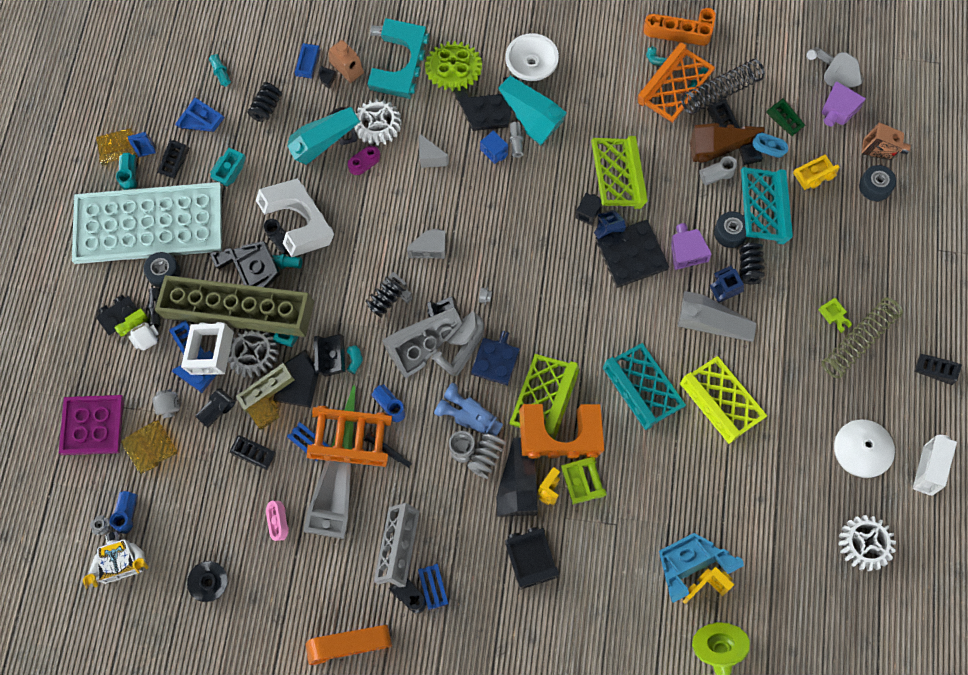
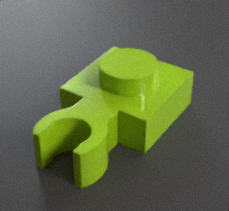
[818,298,852,333]
[115,308,149,337]

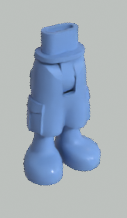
[434,382,504,436]

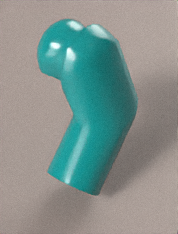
[646,46,667,66]
[347,345,363,374]

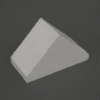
[419,135,449,168]

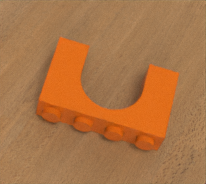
[519,404,604,459]

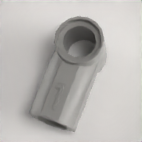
[699,156,737,186]

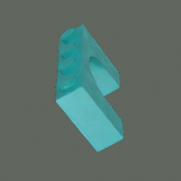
[367,18,430,99]

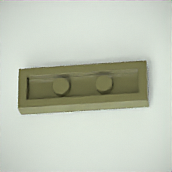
[236,363,295,413]

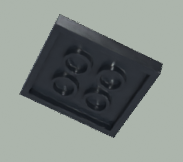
[595,219,669,288]

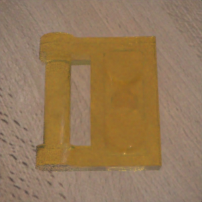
[96,128,138,166]

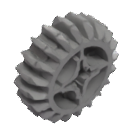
[228,329,279,379]

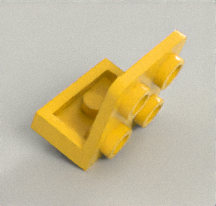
[682,567,734,604]

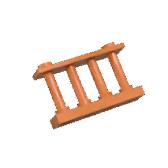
[307,406,392,467]

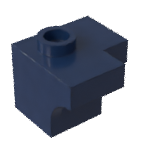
[709,265,744,303]

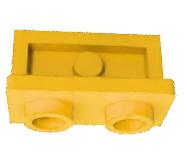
[793,154,840,190]

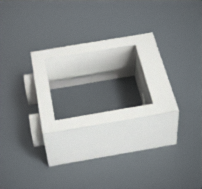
[181,322,234,375]
[912,435,957,496]

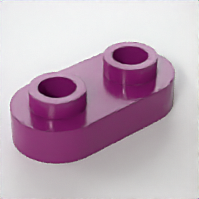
[348,146,381,175]

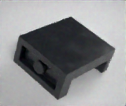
[505,527,559,590]

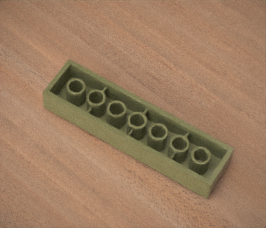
[155,275,315,337]

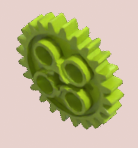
[425,41,482,91]

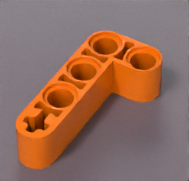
[643,8,716,46]
[305,625,392,665]

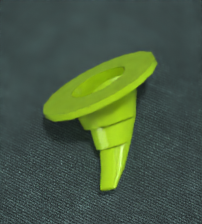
[692,622,750,675]

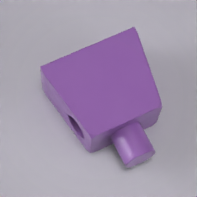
[822,81,866,127]
[671,223,712,270]

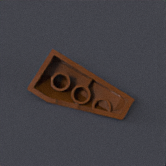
[690,123,765,163]

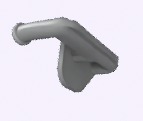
[806,47,864,88]
[432,311,484,376]

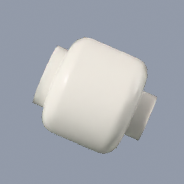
[129,322,159,351]

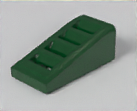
[766,98,806,136]

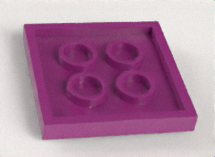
[58,395,124,455]

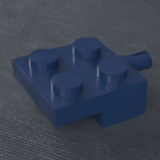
[471,331,520,386]

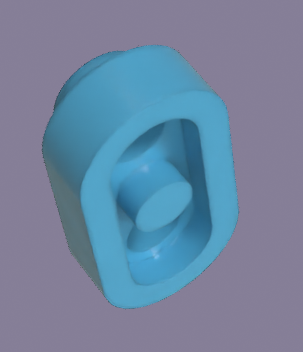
[752,133,788,158]

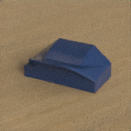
[594,209,626,239]

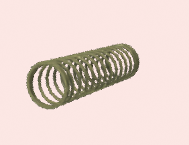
[822,297,903,379]

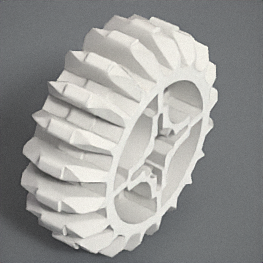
[354,99,402,146]
[838,515,896,571]

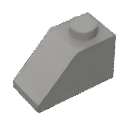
[407,229,446,259]

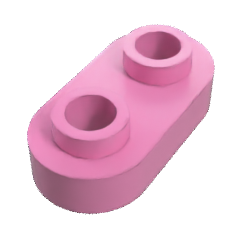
[266,501,289,541]

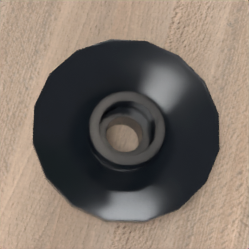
[187,561,228,602]

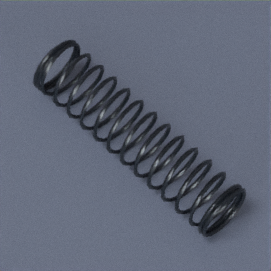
[681,59,765,114]

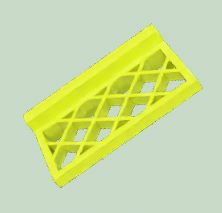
[680,356,767,444]

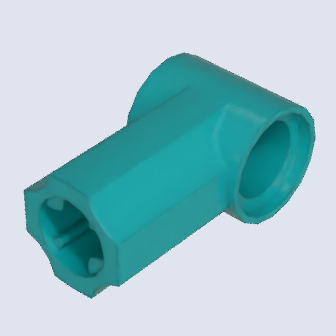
[116,153,137,190]

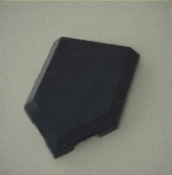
[273,350,319,408]

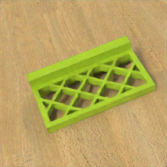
[591,136,648,209]
[509,354,580,440]

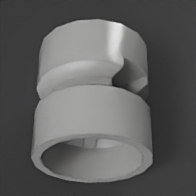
[449,431,475,463]

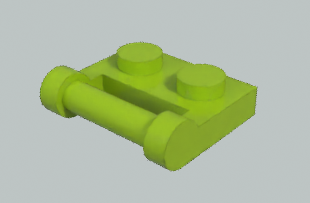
[561,457,607,505]

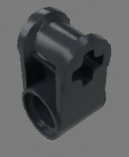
[388,578,426,614]

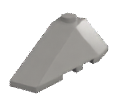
[677,291,757,342]
[382,308,462,378]

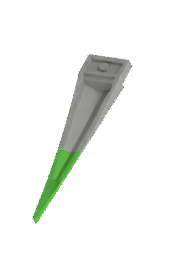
[304,385,356,539]

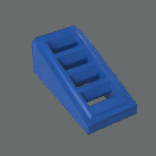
[127,132,156,157]
[169,321,205,356]

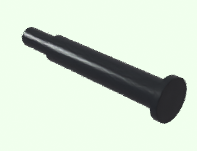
[364,431,412,468]

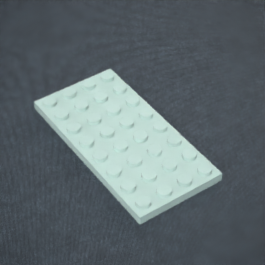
[72,182,222,264]

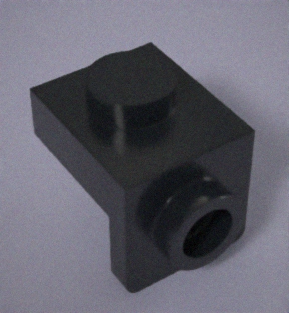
[427,296,460,317]

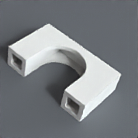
[256,178,334,257]

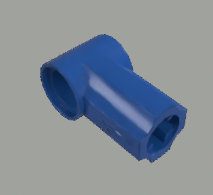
[371,384,406,422]
[110,491,138,534]

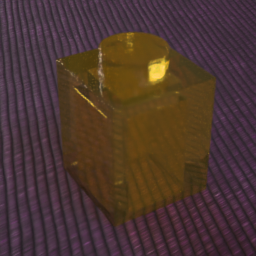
[246,397,280,430]

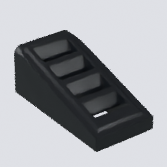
[707,99,740,128]
[157,139,190,179]
[914,354,962,385]
[230,435,276,470]

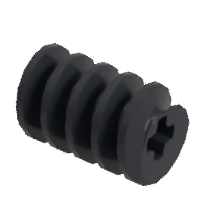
[247,82,283,122]
[739,243,765,285]
[365,277,406,318]

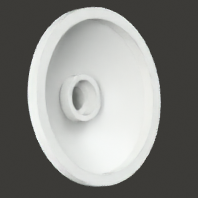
[506,33,559,81]
[834,419,895,478]

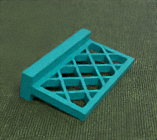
[741,167,793,245]
[602,343,686,431]

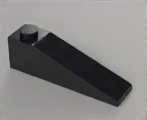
[496,437,538,517]

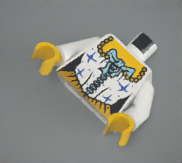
[83,532,149,589]

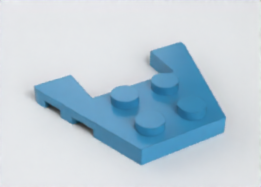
[659,533,744,603]

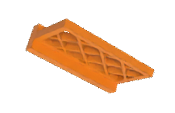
[638,42,715,123]

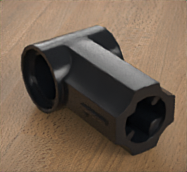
[263,218,289,254]
[195,388,235,428]

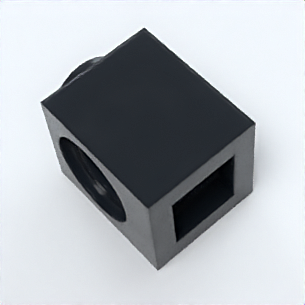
[575,193,602,226]

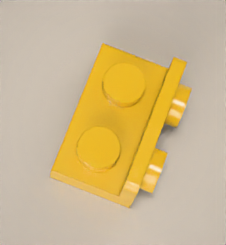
[537,467,560,506]

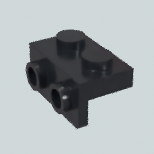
[96,294,138,335]
[313,334,346,377]

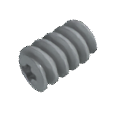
[467,434,506,479]

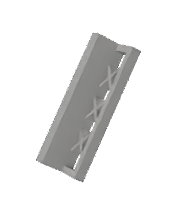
[374,503,420,587]

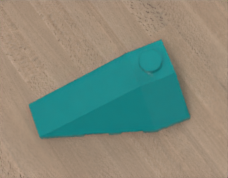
[498,76,567,146]
[287,107,361,165]

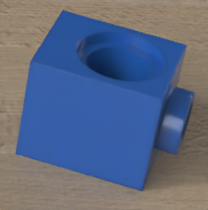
[480,130,508,164]

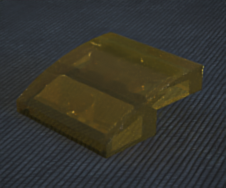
[121,420,177,474]

